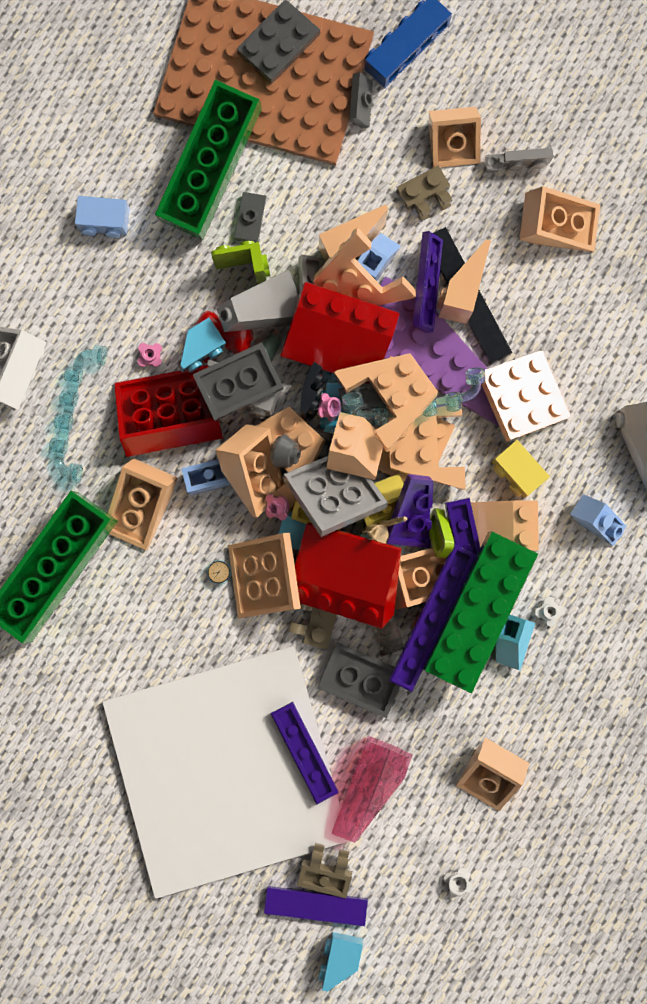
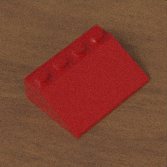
[281,282,400,384]
[114,365,223,457]
[295,522,402,629]

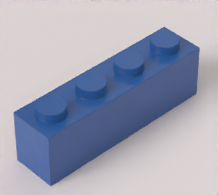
[365,0,452,88]

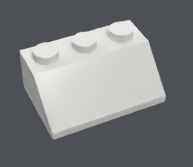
[0,327,46,409]

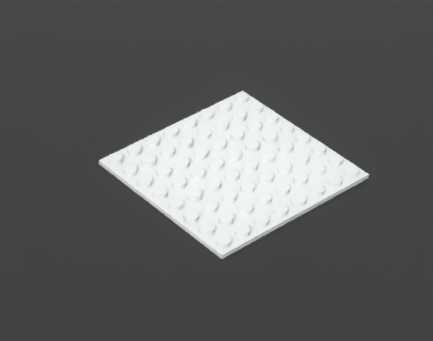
[102,645,350,899]

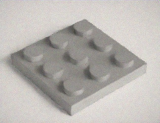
[283,456,388,537]

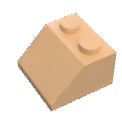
[428,106,481,168]
[326,412,383,480]
[456,738,529,811]

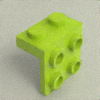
[211,241,271,284]

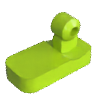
[429,508,454,558]

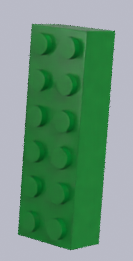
[155,79,262,240]
[0,490,118,644]
[424,531,538,694]

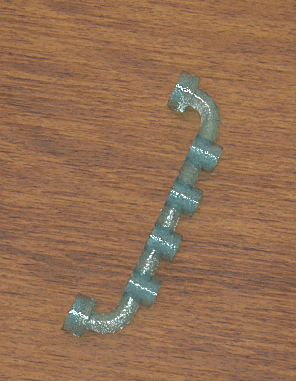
[49,345,107,484]
[342,368,486,426]

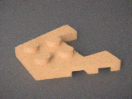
[313,227,416,306]
[334,353,438,452]
[388,393,466,490]
[256,407,326,510]

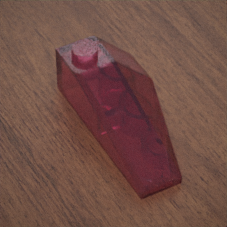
[331,736,413,843]

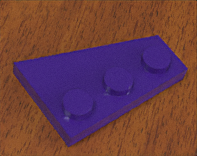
[386,474,434,548]

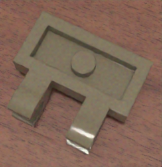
[396,165,452,221]
[288,603,337,650]
[297,843,353,898]

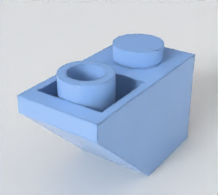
[357,233,401,281]
[570,494,626,546]

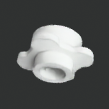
[535,597,565,627]
[444,868,473,898]

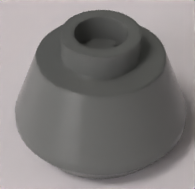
[269,434,301,467]

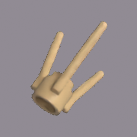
[362,516,407,544]

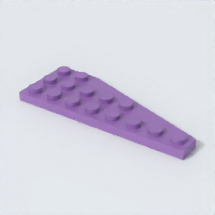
[379,276,500,428]

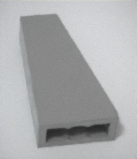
[217,271,298,332]

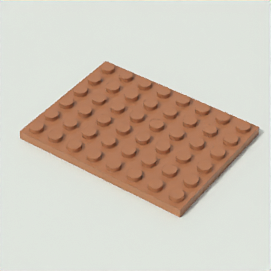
[154,0,374,166]

